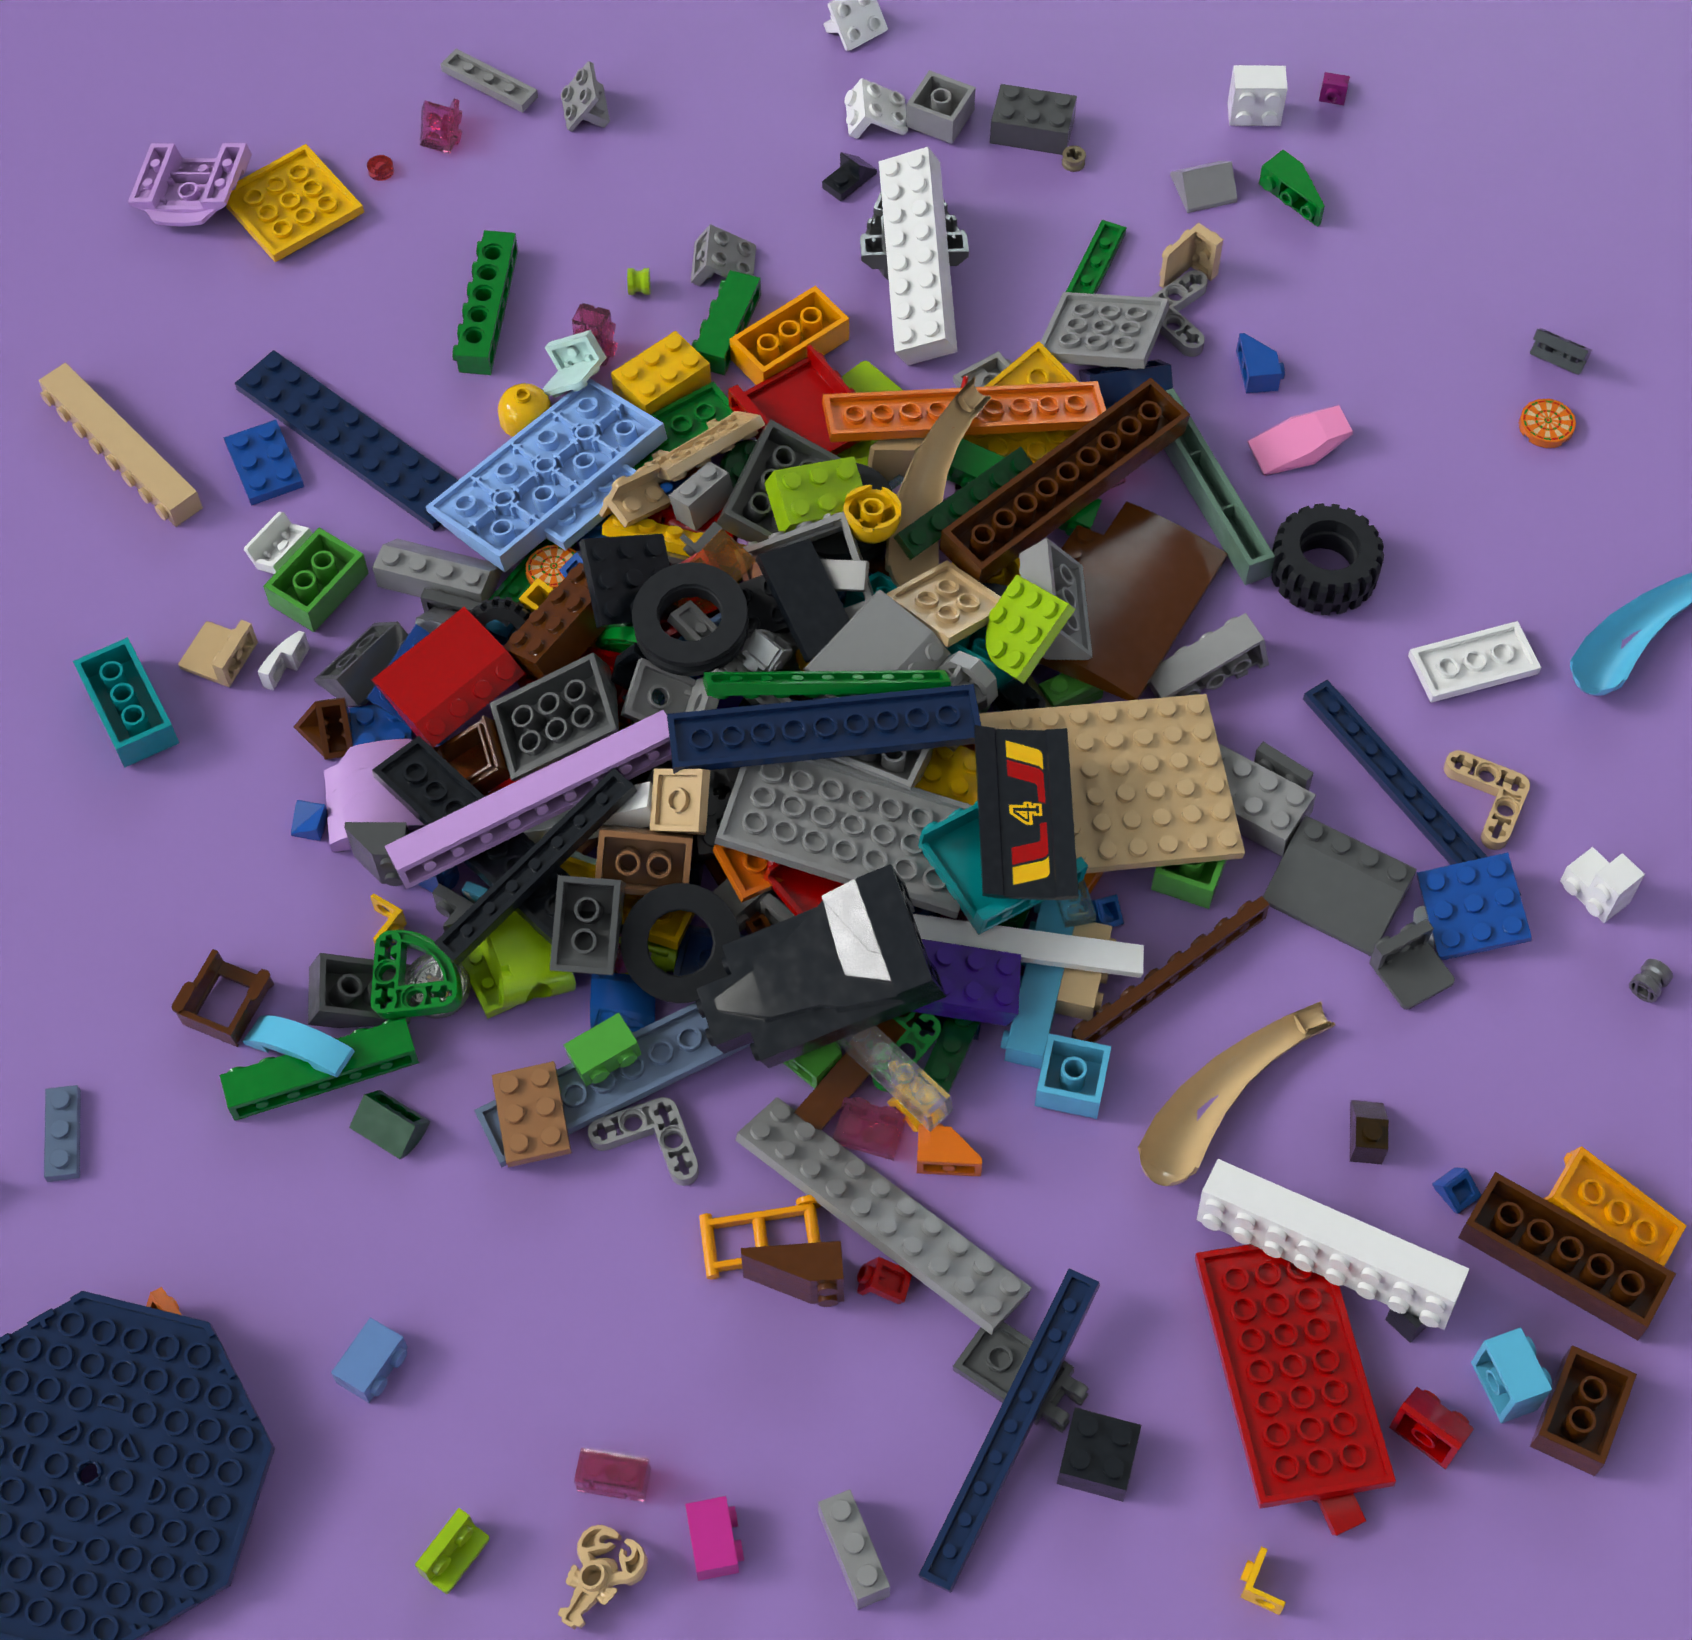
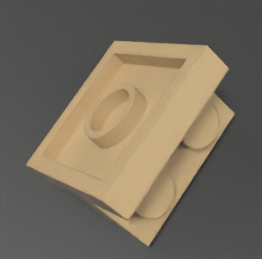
[649,769,710,835]

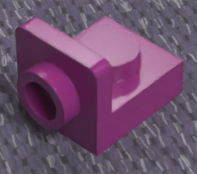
[1319,72,1350,106]

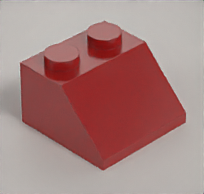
[1389,1387,1474,1470]

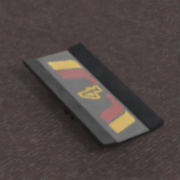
[974,725,1079,900]

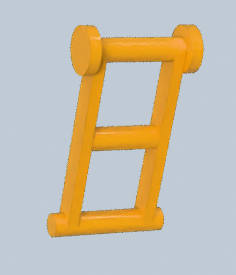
[699,1195,821,1280]

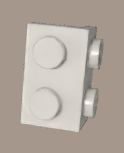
[244,511,313,574]

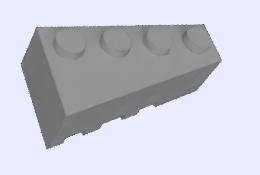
[1148,613,1269,698]

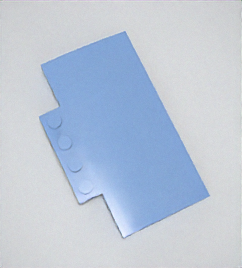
[426,378,667,572]

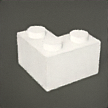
[1560,847,1645,923]

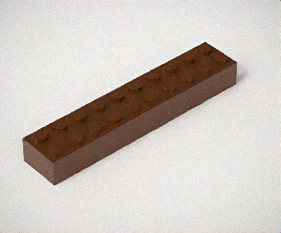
[939,378,1190,583]

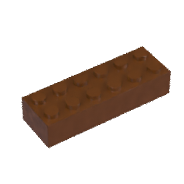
[1458,1172,1676,1341]

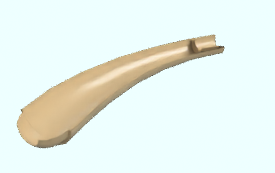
[885,377,992,587]
[1138,1001,1335,1186]

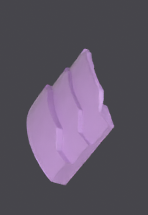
[128,143,252,227]
[324,739,425,852]

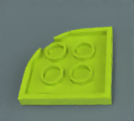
[985,575,1076,684]

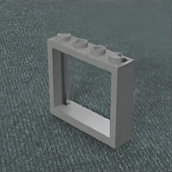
[734,512,874,638]

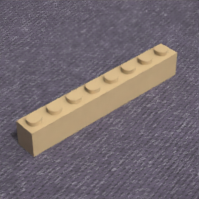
[38,362,203,527]

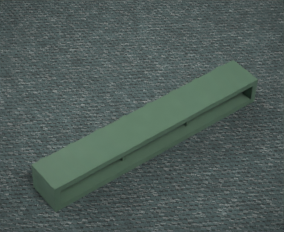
[1164,388,1275,585]

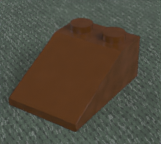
[741,1241,844,1307]

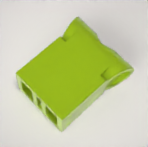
[480,911,576,1009]

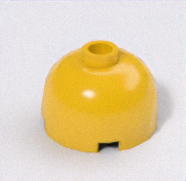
[497,383,552,437]
[843,485,901,544]

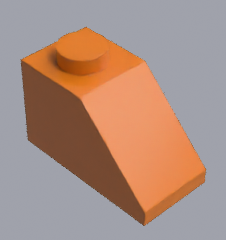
[916,1122,982,1177]

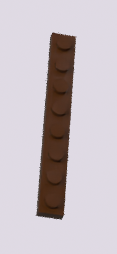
[1071,896,1270,1043]

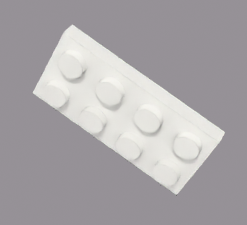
[1408,621,1541,703]

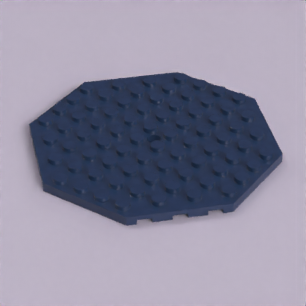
[0,1291,275,1640]

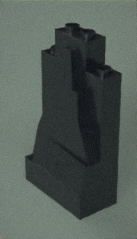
[696,864,946,1068]

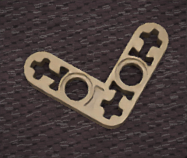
[1443,750,1530,850]

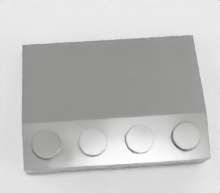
[804,590,951,698]

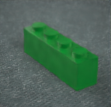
[692,270,761,376]

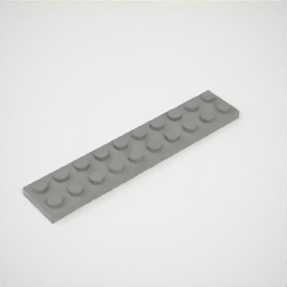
[735,1097,1032,1335]

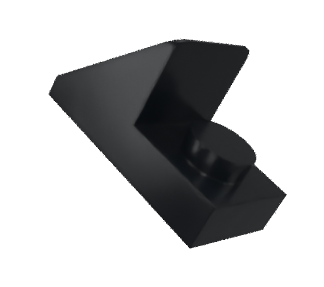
[822,152,877,202]

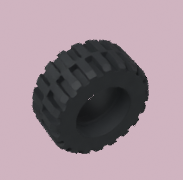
[1271,503,1384,615]

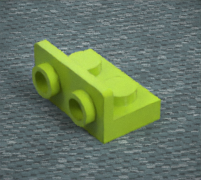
[415,1508,490,1594]

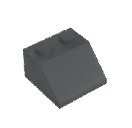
[344,822,410,886]

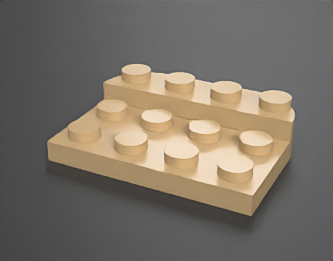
[644,411,765,485]

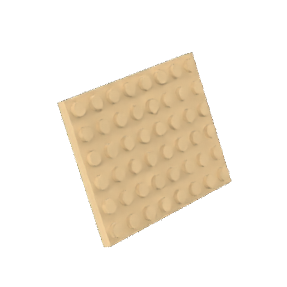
[979,694,1245,873]

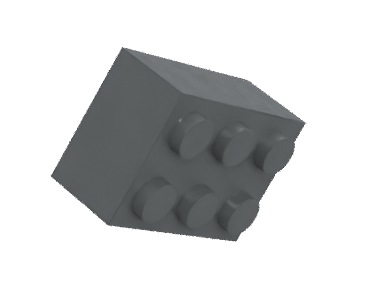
[990,84,1077,155]

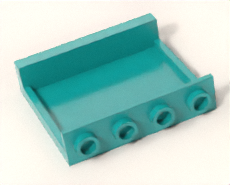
[918,800,1088,935]

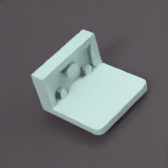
[542,330,607,398]

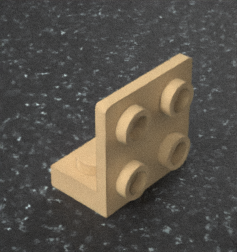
[178,620,258,687]

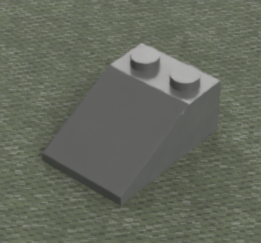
[550,875,626,975]
[308,953,411,1028]

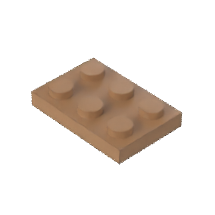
[492,1061,572,1168]

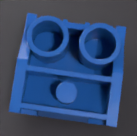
[590,973,656,1033]

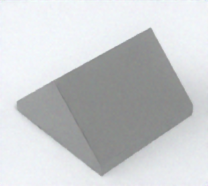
[1170,161,1237,213]

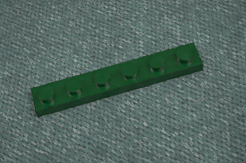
[894,446,1033,560]

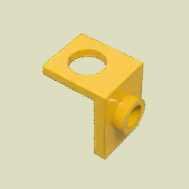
[370,893,407,949]
[1240,1546,1286,1615]

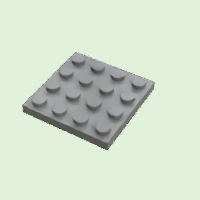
[1041,292,1169,369]

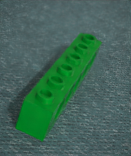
[452,230,518,375]

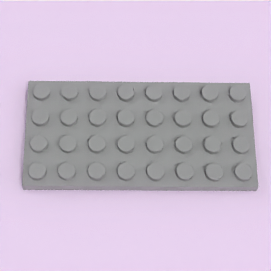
[715,759,973,919]

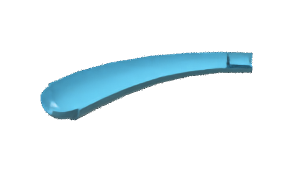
[1570,572,1692,696]

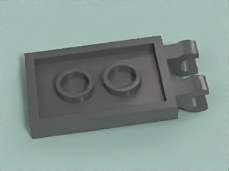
[953,1322,1088,1433]

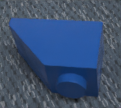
[1236,333,1285,394]

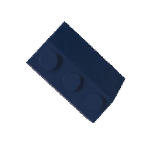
[1079,359,1173,410]

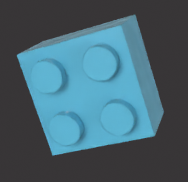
[1034,1034,1111,1119]
[1471,1327,1552,1424]

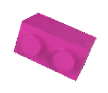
[685,1496,744,1581]

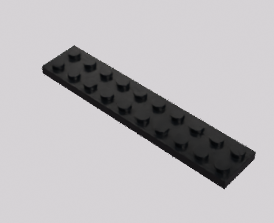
[372,736,623,945]

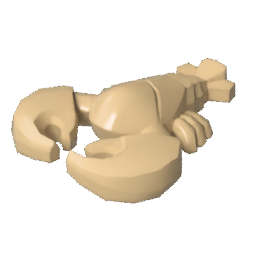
[558,1525,648,1630]

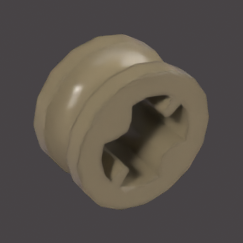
[1062,146,1086,172]

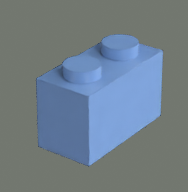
[331,1317,408,1403]

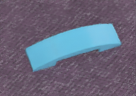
[242,1015,355,1077]

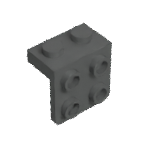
[1369,919,1455,1010]

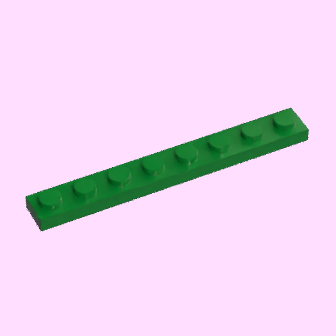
[703,670,951,699]

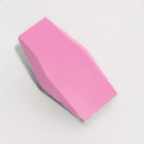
[1248,405,1353,476]

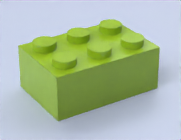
[764,456,863,533]

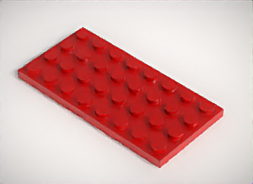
[1195,1244,1396,1509]

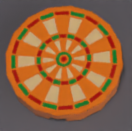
[1518,399,1576,448]
[526,545,577,589]

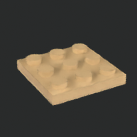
[887,560,1001,648]

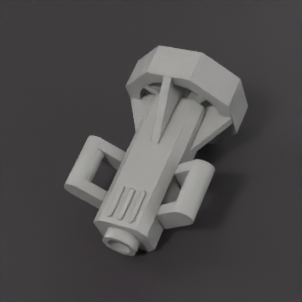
[937,651,998,752]

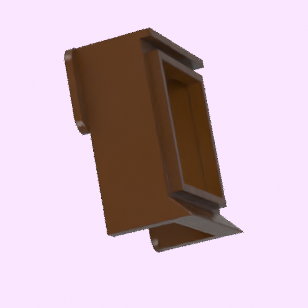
[433,715,510,797]
[171,949,274,1047]

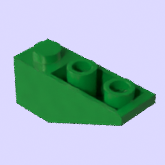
[1259,150,1325,227]

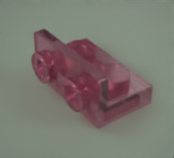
[833,1097,905,1161]

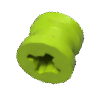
[627,268,651,295]

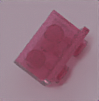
[420,98,462,154]

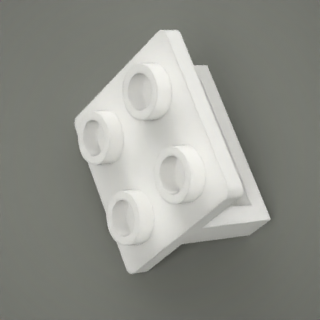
[823,0,888,51]

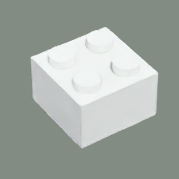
[1227,65,1288,126]

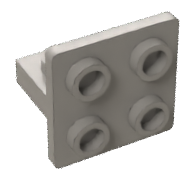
[561,61,610,131]

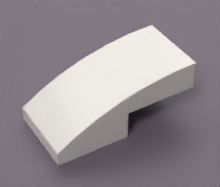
[258,631,310,691]

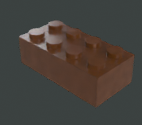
[503,562,606,679]

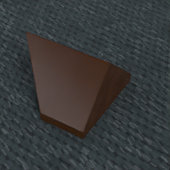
[293,697,353,760]

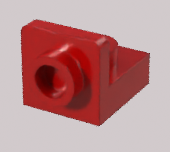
[857,1257,912,1304]

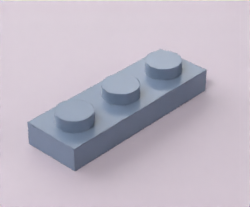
[44,1085,81,1182]

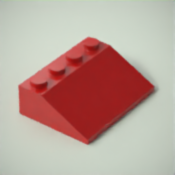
[371,606,525,748]

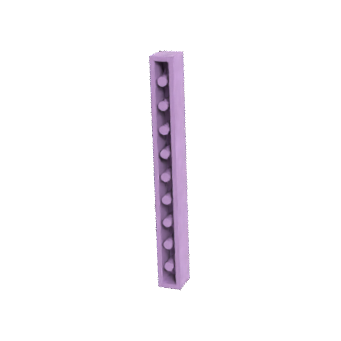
[385,710,672,890]

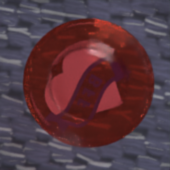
[367,155,394,181]

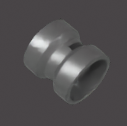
[1629,959,1673,1003]

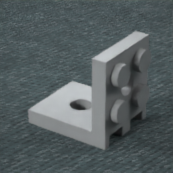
[620,658,724,722]

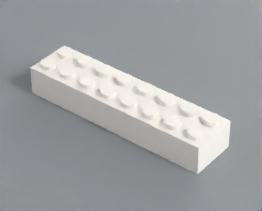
[879,147,958,366]
[1196,1159,1469,1330]

